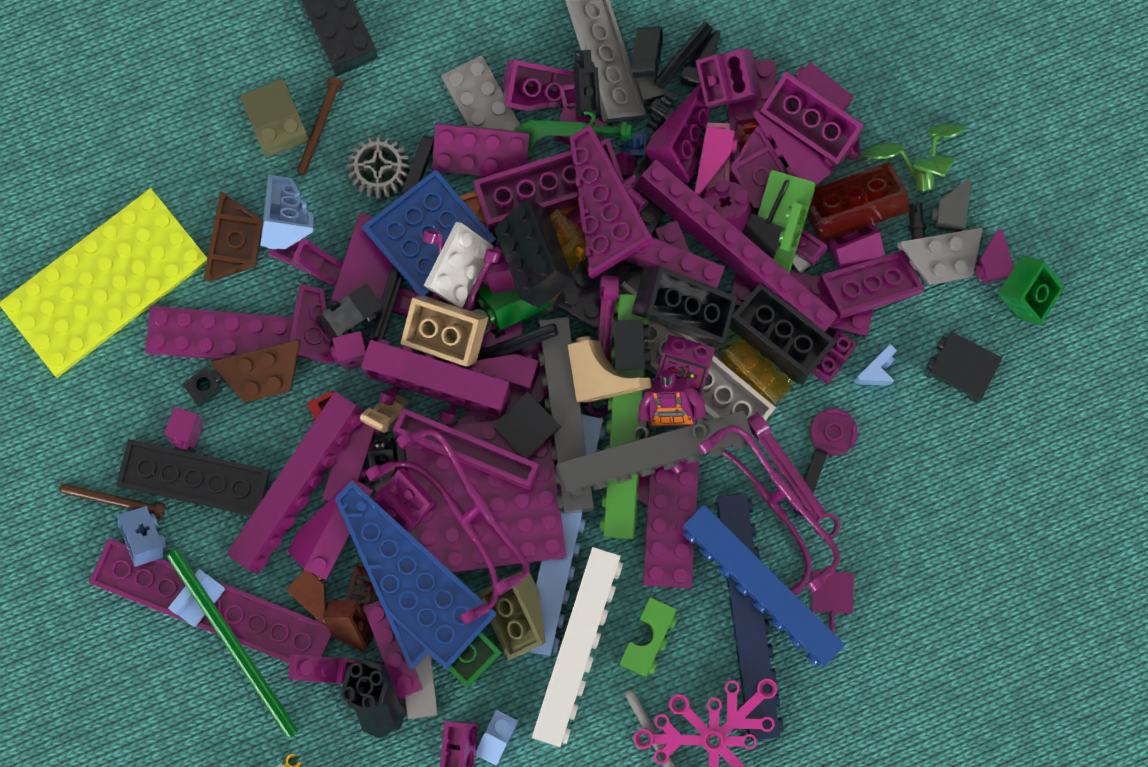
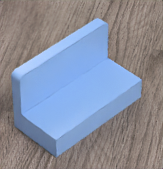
[168,569,225,627]

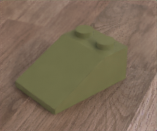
[240,78,309,158]
[478,572,546,660]

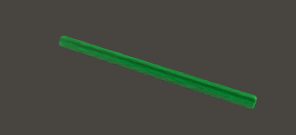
[167,549,298,738]

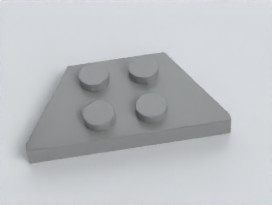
[897,228,982,286]

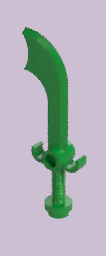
[513,110,633,153]

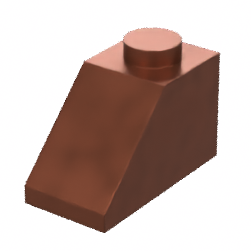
[286,570,327,624]
[322,599,373,652]

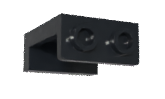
[926,332,1002,403]

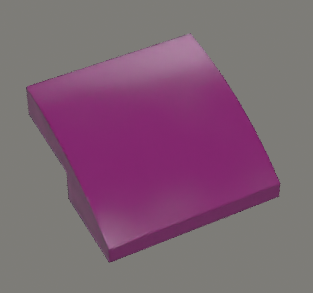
[372,467,436,533]

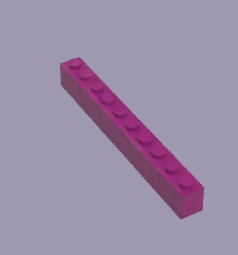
[635,160,838,332]

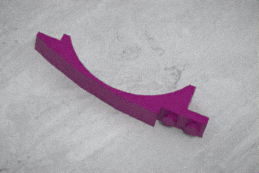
[268,238,432,317]

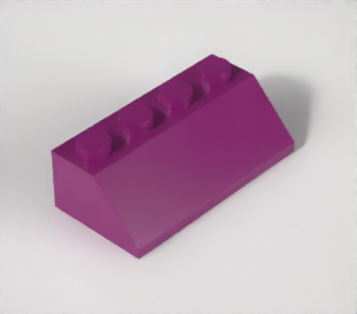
[760,71,864,165]

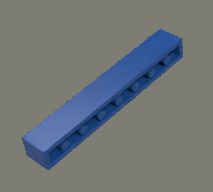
[682,505,845,667]

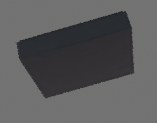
[493,392,561,460]

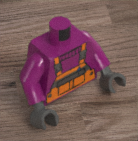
[634,369,710,438]

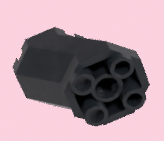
[342,659,406,738]

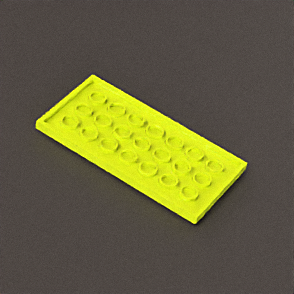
[0,188,208,378]

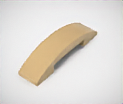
[360,394,411,433]

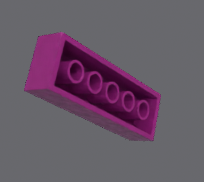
[473,139,624,232]
[361,339,512,418]

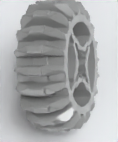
[347,136,410,199]

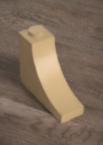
[568,336,652,403]

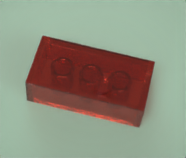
[807,162,910,242]

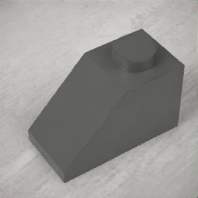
[931,181,971,232]

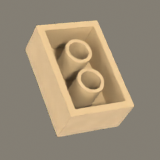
[400,295,489,367]

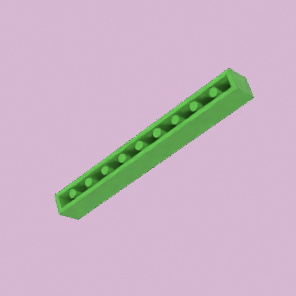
[600,294,649,539]

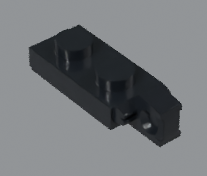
[573,50,601,116]

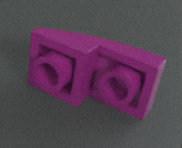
[813,330,857,385]

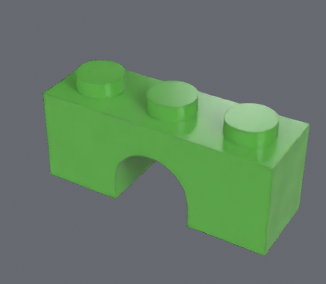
[619,597,678,678]

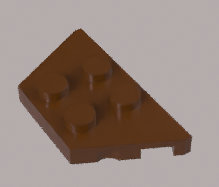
[204,192,263,282]
[211,339,301,403]

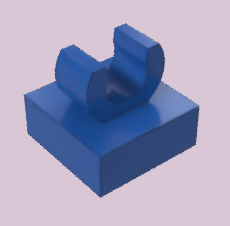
[623,133,646,158]

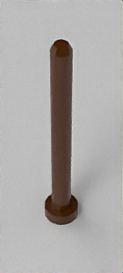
[297,77,344,175]
[60,484,166,520]

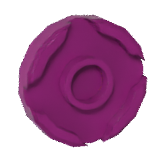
[809,408,858,456]

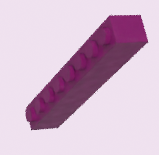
[226,391,365,574]

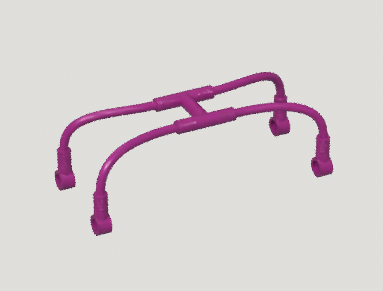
[379,229,501,424]
[672,426,840,596]
[365,429,530,625]

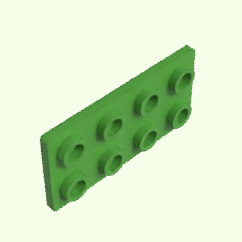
[758,170,816,273]

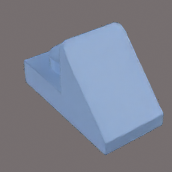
[854,344,897,385]
[475,710,518,766]

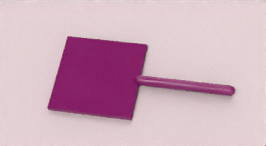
[812,571,854,633]

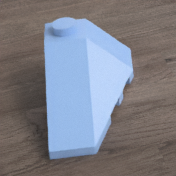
[260,174,314,249]

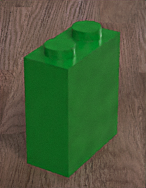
[476,285,552,330]

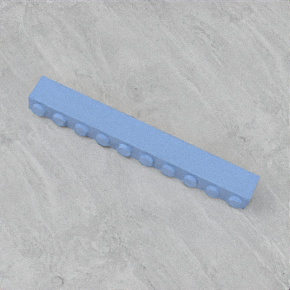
[528,414,606,657]

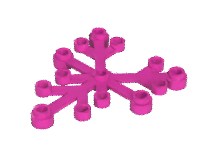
[634,679,777,767]

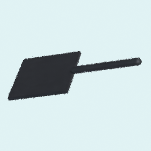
[742,180,789,259]

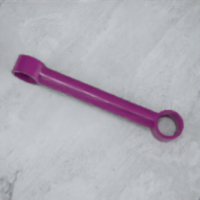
[586,276,619,417]
[747,412,840,538]

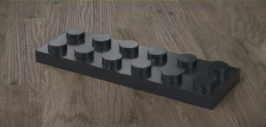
[116,439,270,516]

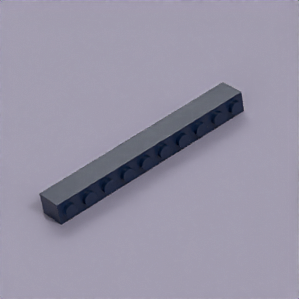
[716,493,784,741]

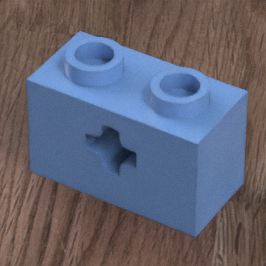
[118,506,166,567]

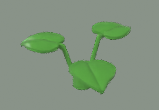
[860,124,966,191]

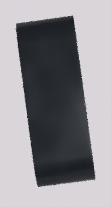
[632,26,663,78]

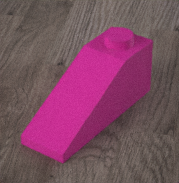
[694,126,738,197]

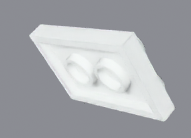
[424,222,493,308]

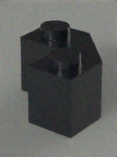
[316,283,383,342]

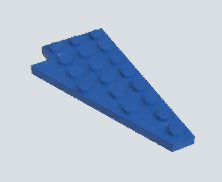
[335,481,497,670]

